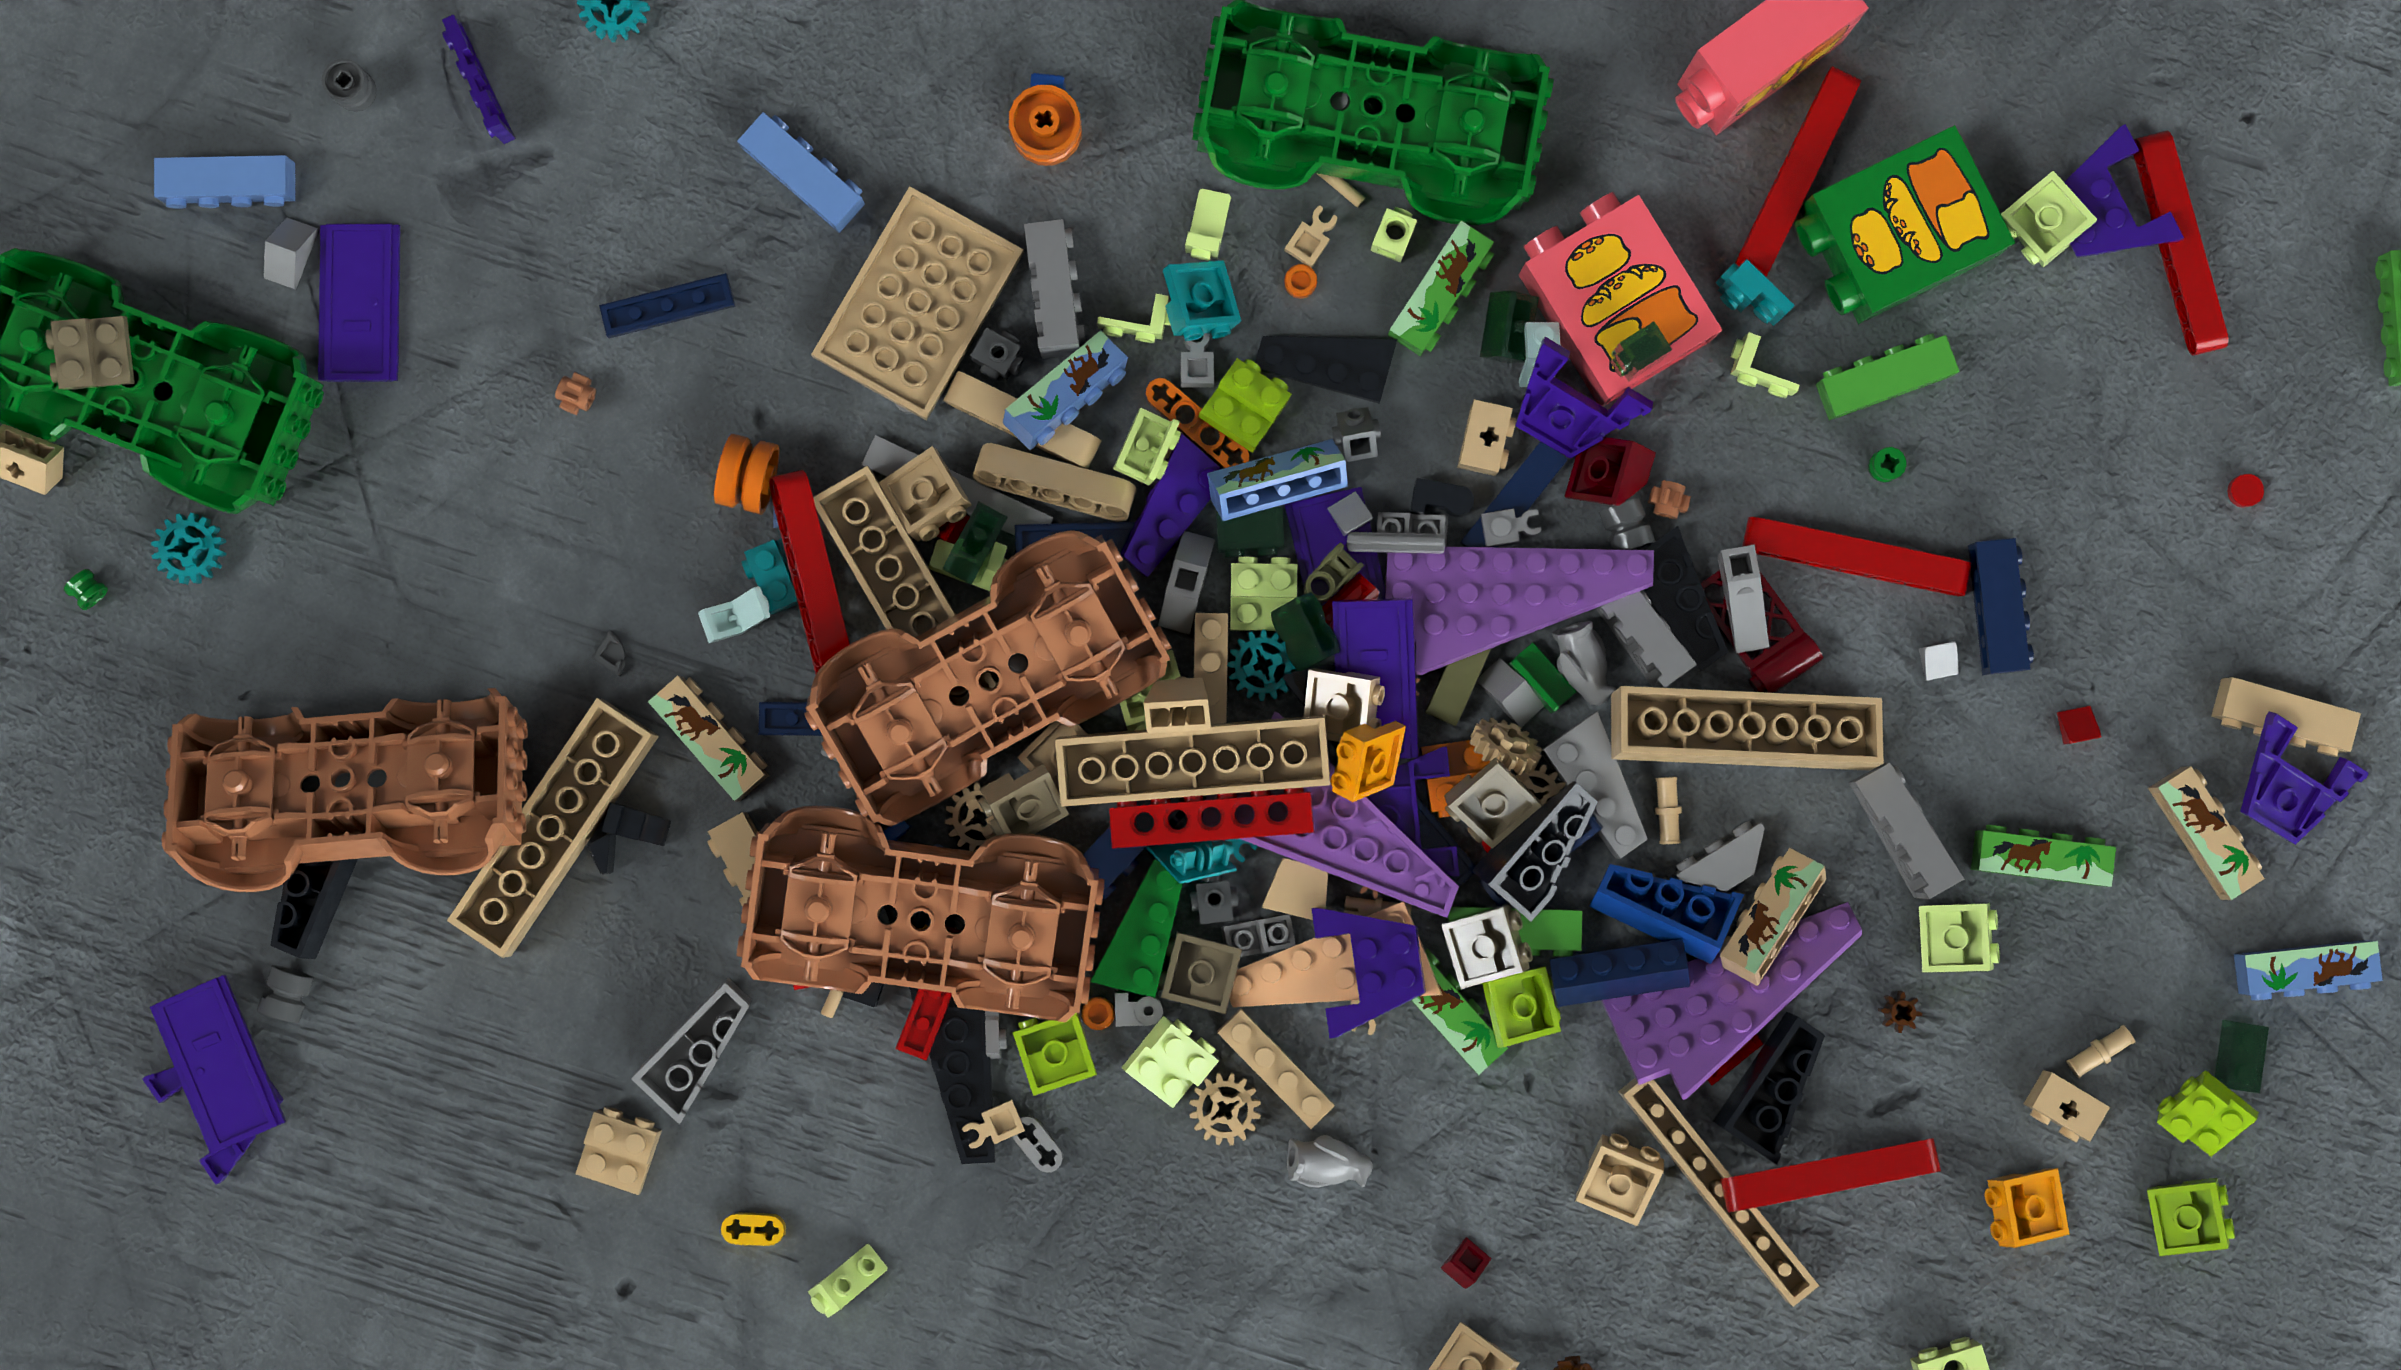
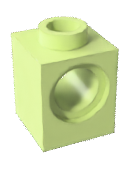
[1371,207,1417,263]

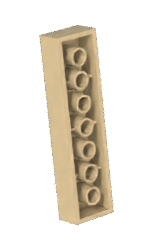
[813,466,997,705]
[1611,686,1884,770]
[447,698,659,958]
[1055,715,1331,807]

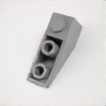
[1717,545,1769,654]

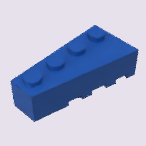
[1589,864,1744,964]

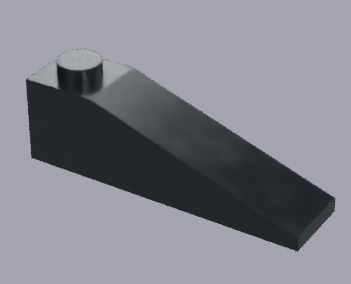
[1472,781,1598,922]

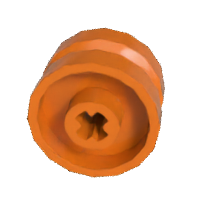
[1009,85,1082,166]
[714,434,779,515]

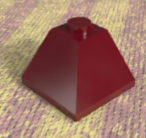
[1564,437,1656,506]

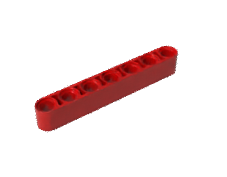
[1735,66,1861,277]
[2133,130,2228,356]
[769,470,850,674]
[1742,517,1972,596]
[1720,1138,1941,1213]

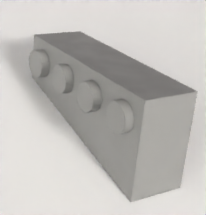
[1024,219,1086,359]
[1595,590,1697,688]
[1541,711,1648,859]
[1849,763,1965,899]
[631,977,752,1125]

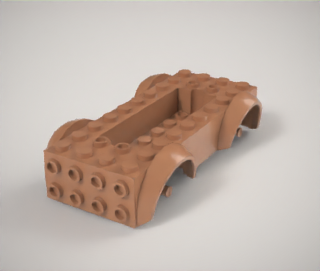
[804,530,1172,827]
[162,688,528,892]
[737,806,1105,1022]

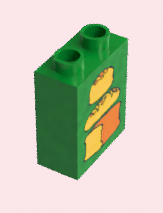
[1795,125,2015,325]

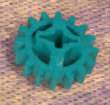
[577,0,650,42]
[151,513,227,585]
[1227,630,1299,702]

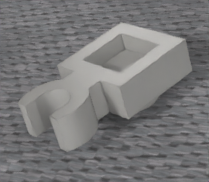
[1180,333,1214,387]
[1480,509,1541,547]
[985,1011,1007,1059]

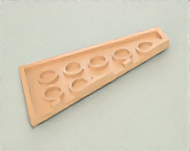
[1230,901,1442,1008]

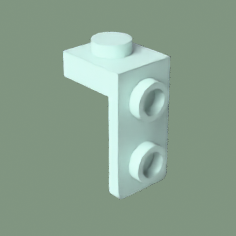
[1519,322,1561,387]
[698,586,770,643]

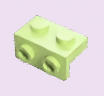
[1113,408,1181,485]

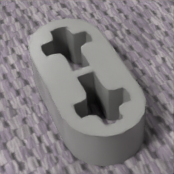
[1012,1115,1063,1173]

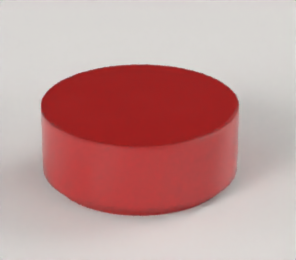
[2227,474,2264,508]

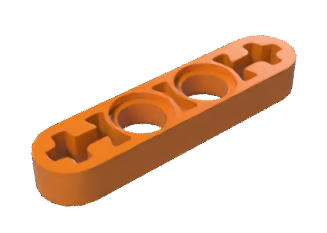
[1146,378,1249,469]

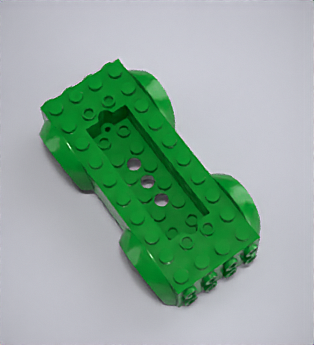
[1192,0,1554,225]
[0,248,324,514]

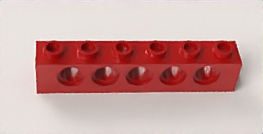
[1109,787,1314,848]

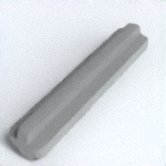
[1347,532,1445,554]

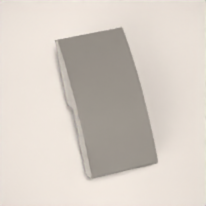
[1377,512,1448,547]
[1221,914,1296,957]

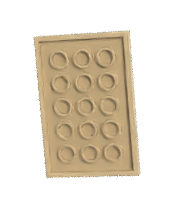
[811,186,1024,421]

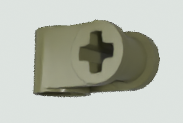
[1304,542,1364,604]

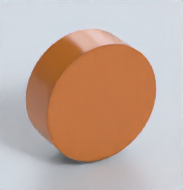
[1284,264,1317,299]
[1082,996,1115,1030]

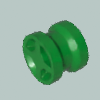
[1868,447,1907,483]
[63,569,108,610]

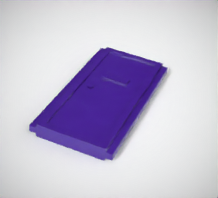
[318,224,400,382]
[1285,487,1386,658]
[1332,598,1419,759]
[150,975,286,1155]

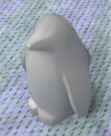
[1552,621,1617,706]
[1287,1135,1373,1188]

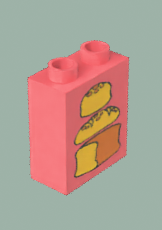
[1675,0,1869,136]
[1519,192,1722,406]

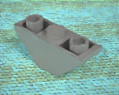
[1158,531,1215,635]
[1672,821,1765,892]

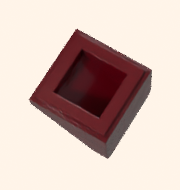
[1441,1237,1492,1289]

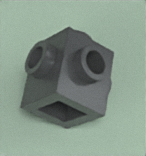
[970,327,1024,380]
[1332,407,1381,462]
[1190,875,1239,924]

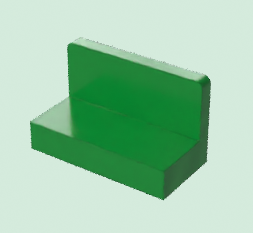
[1507,642,1577,714]

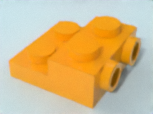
[1330,721,1406,802]
[1984,1168,2070,1248]

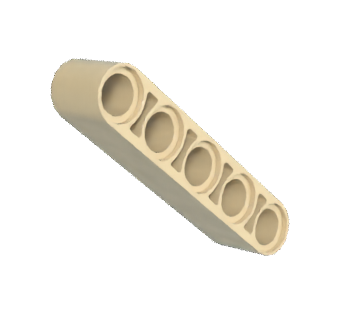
[943,371,1102,469]
[973,443,1137,522]

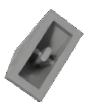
[264,217,319,290]
[1476,658,1544,728]

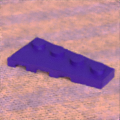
[442,14,516,144]
[1120,433,1221,577]

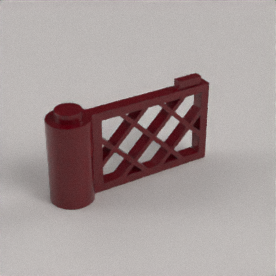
[1701,570,1823,693]

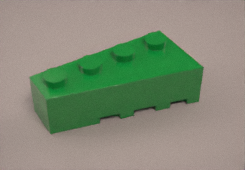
[1090,860,1183,998]

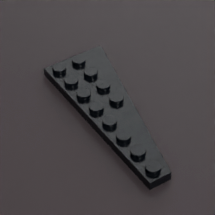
[884,905,996,1164]

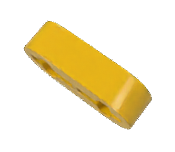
[721,1212,786,1246]

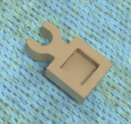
[1284,206,1337,268]
[962,1099,1025,1148]

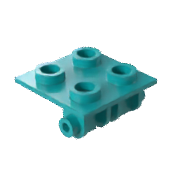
[1146,840,1237,884]

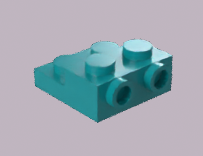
[1716,259,1795,326]
[1163,260,1242,341]
[741,539,798,615]

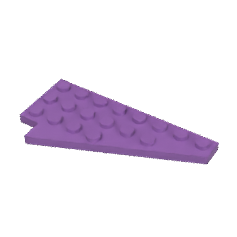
[1385,547,1654,675]
[1203,712,1459,918]
[1601,902,1862,1100]

